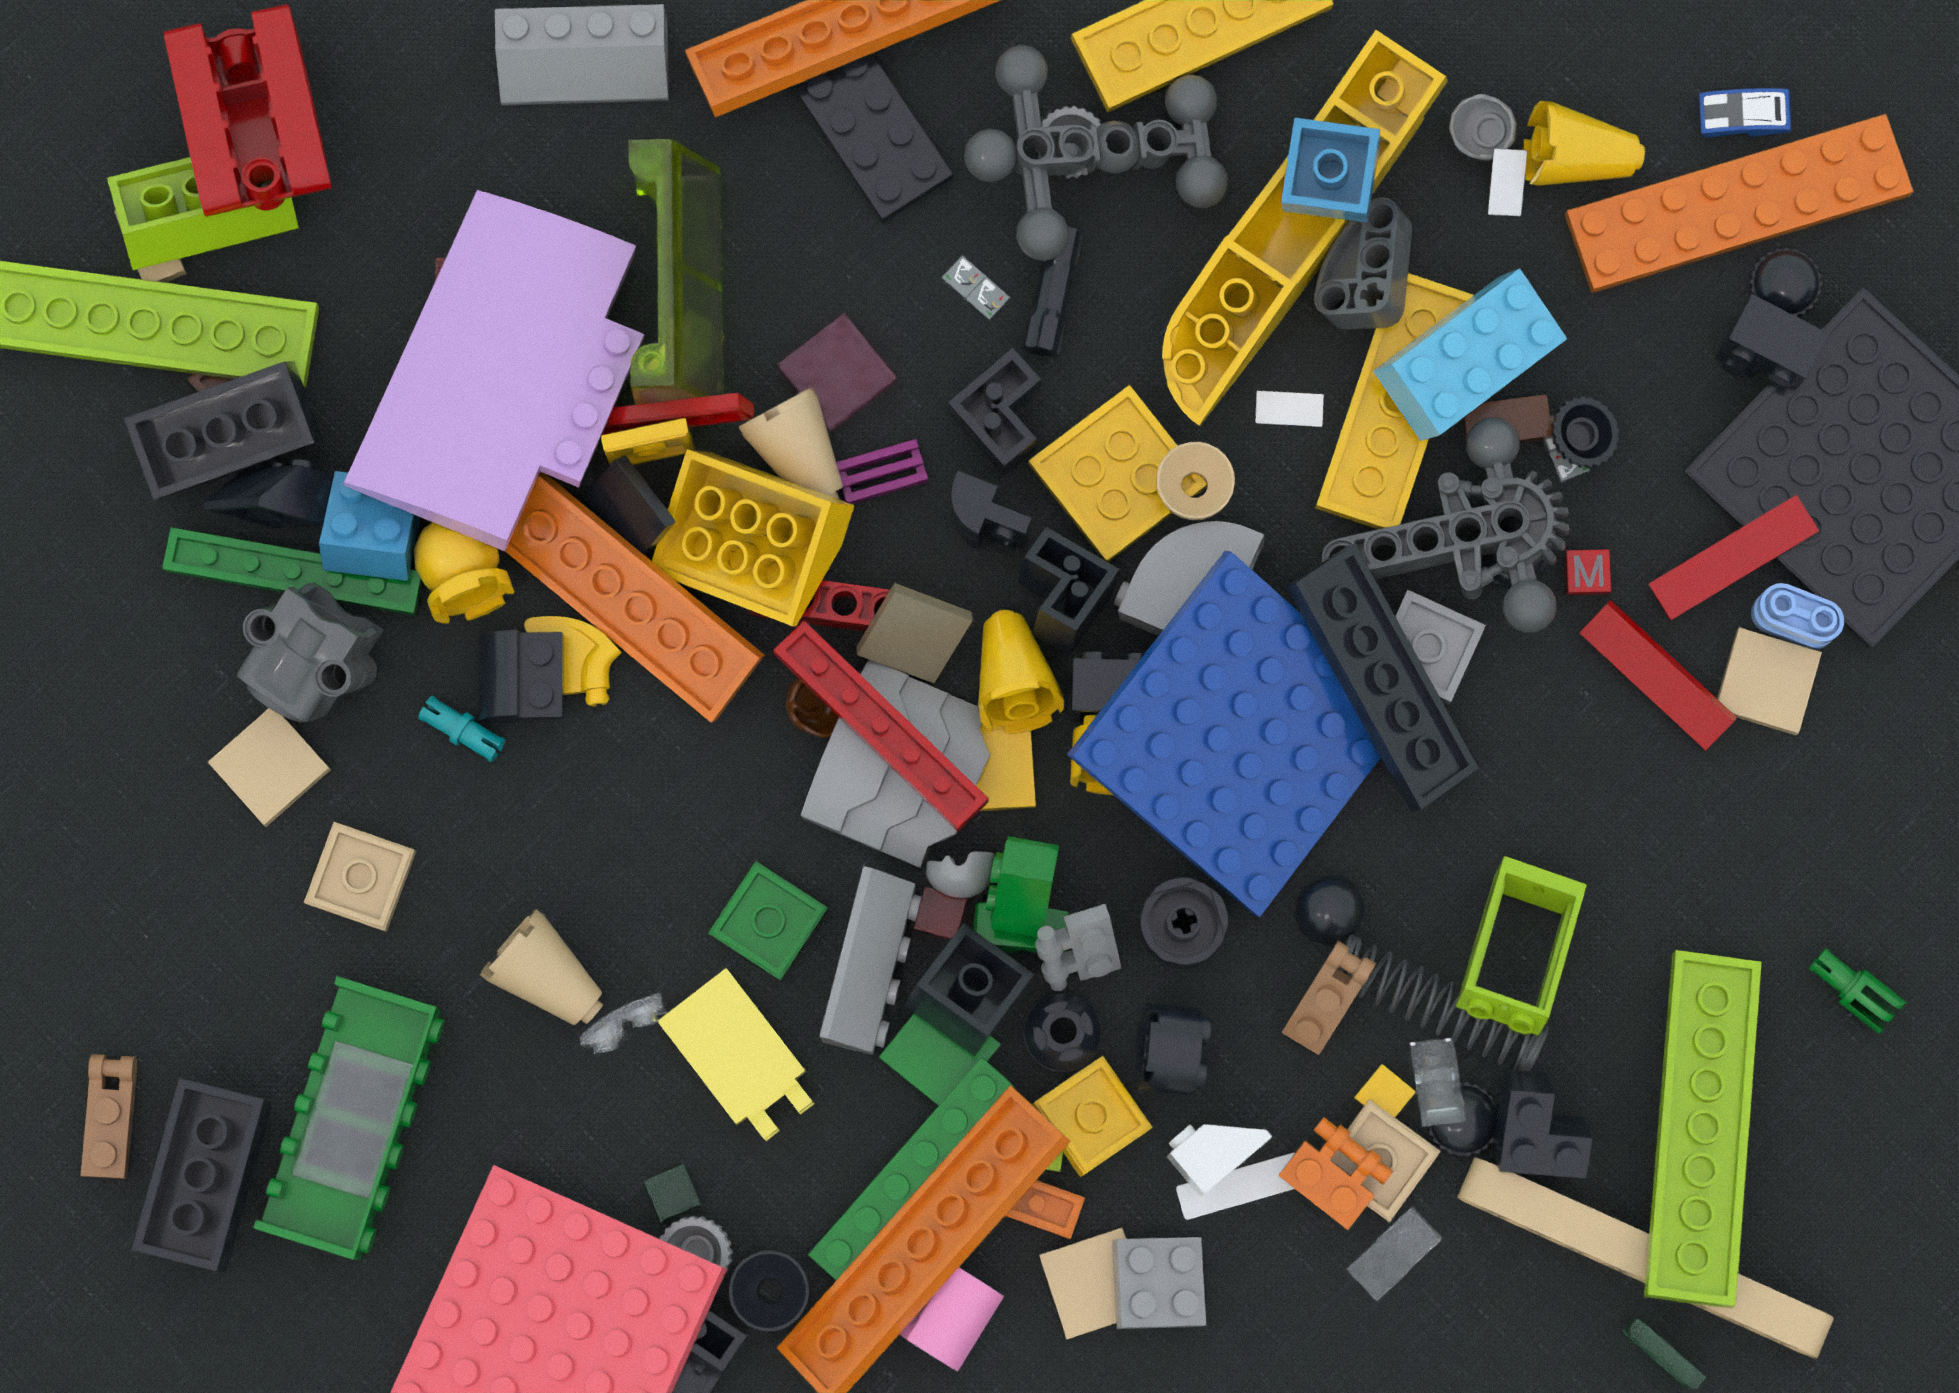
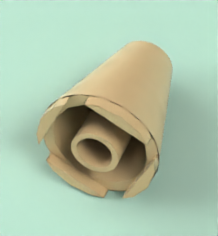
[739,387,843,499]
[480,909,603,1025]

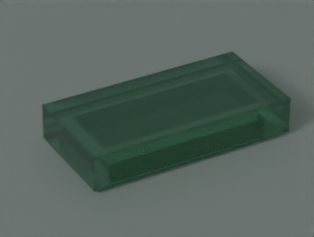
[1622,1318,1706,1389]

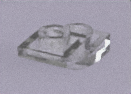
[580,993,667,1054]
[1410,1038,1466,1126]
[1346,1206,1443,1301]

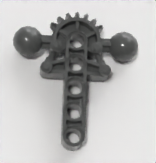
[1322,417,1570,633]

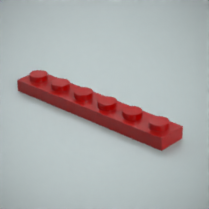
[773,621,989,832]

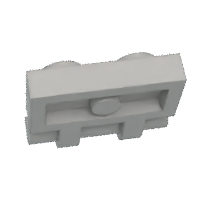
[1036,904,1121,991]

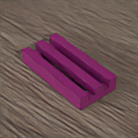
[836,439,928,504]

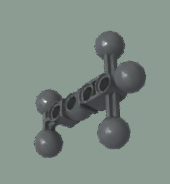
[964,44,1228,261]

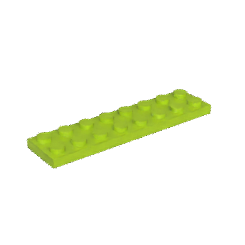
[0,261,319,389]
[1644,950,1762,1309]

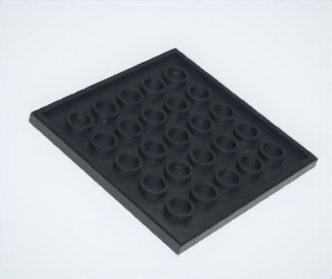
[1684,287,1959,648]

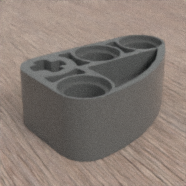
[1314,197,1412,330]

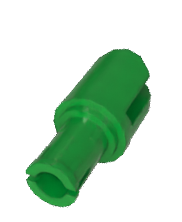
[1808,947,1907,1034]

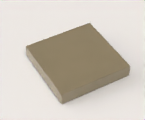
[857,583,973,683]

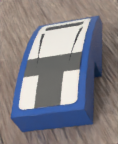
[1699,88,1792,138]

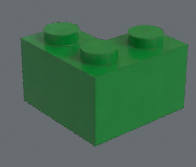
[985,836,1059,937]

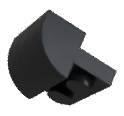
[951,471,1032,551]
[479,630,564,723]
[672,1311,747,1393]

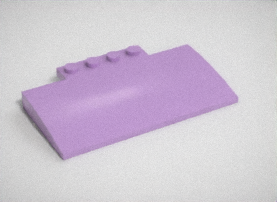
[344,190,644,551]

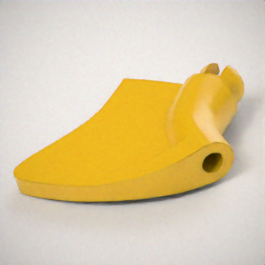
[524,616,622,707]

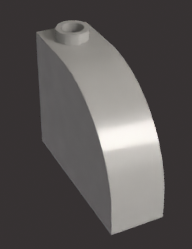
[1114,521,1264,636]

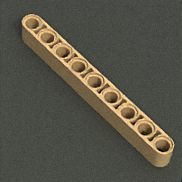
[1457,1157,1834,1359]

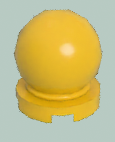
[414,522,515,624]

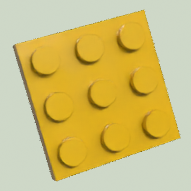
[1028,385,1207,562]

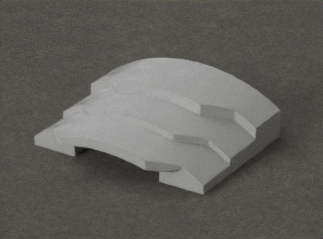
[800,660,990,869]

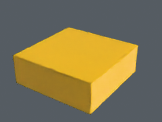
[1354,1064,1416,1117]

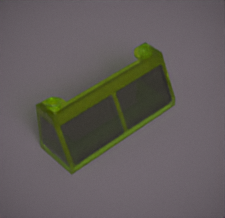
[628,139,724,405]

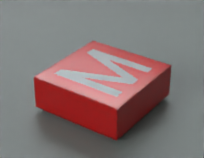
[1564,549,1611,595]

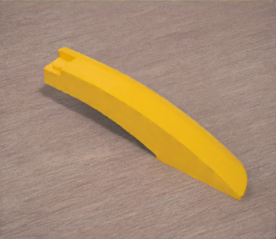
[1162,30,1448,426]

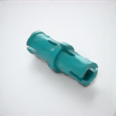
[418,696,506,762]

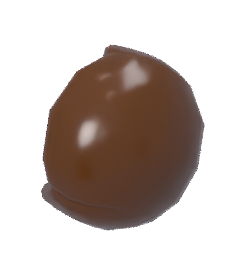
[785,678,839,738]

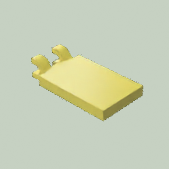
[658,968,814,1142]

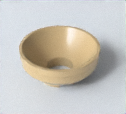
[1156,442,1235,520]

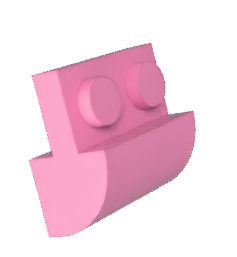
[899,1268,1004,1371]

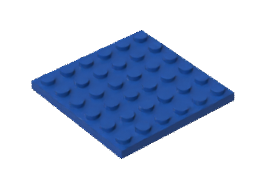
[1067,551,1381,917]

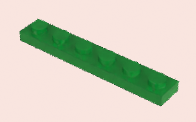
[162,528,423,616]
[808,1057,1015,1280]

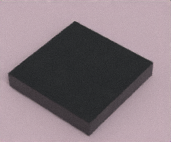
[580,455,676,557]

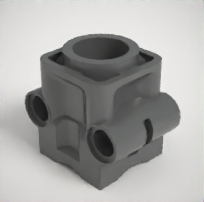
[236,582,383,722]

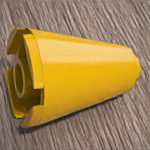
[1523,101,1645,186]
[978,610,1064,734]

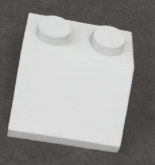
[1167,1124,1272,1197]

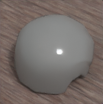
[1449,94,1517,161]
[926,852,995,898]

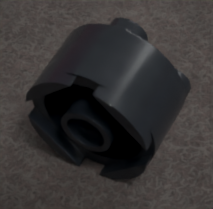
[1139,877,1228,969]
[1134,1003,1211,1095]

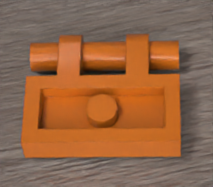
[1278,1117,1393,1230]

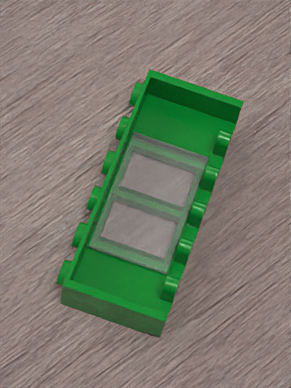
[253,976,445,1260]

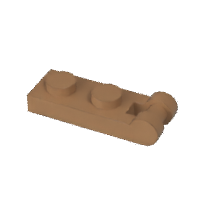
[1282,941,1376,1055]
[80,1054,137,1179]

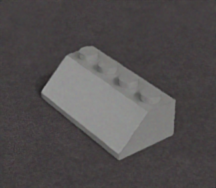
[495,4,669,105]
[820,866,922,1055]

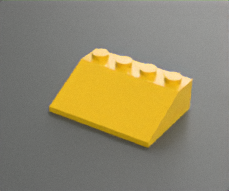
[652,449,854,626]

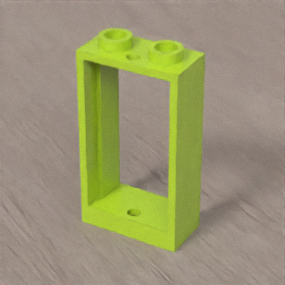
[1455,856,1587,1036]

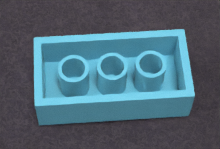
[1373,268,1567,441]

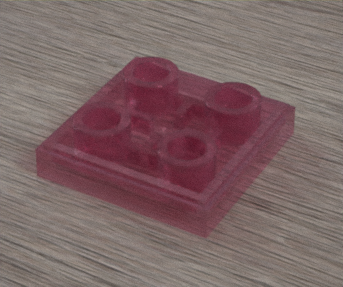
[778,313,897,432]

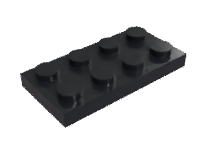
[792,53,953,223]

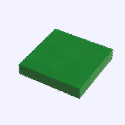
[708,861,828,981]
[879,1013,1001,1106]

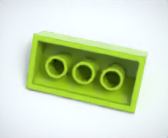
[107,157,299,270]

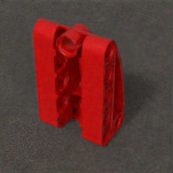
[163,4,332,217]

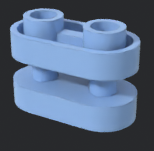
[1751,583,1844,650]

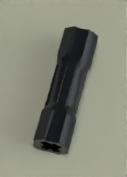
[1022,226,1084,357]

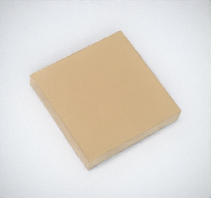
[1717,627,1822,735]
[208,708,331,827]
[304,822,417,932]
[1330,1099,1441,1222]
[1039,1228,1126,1339]

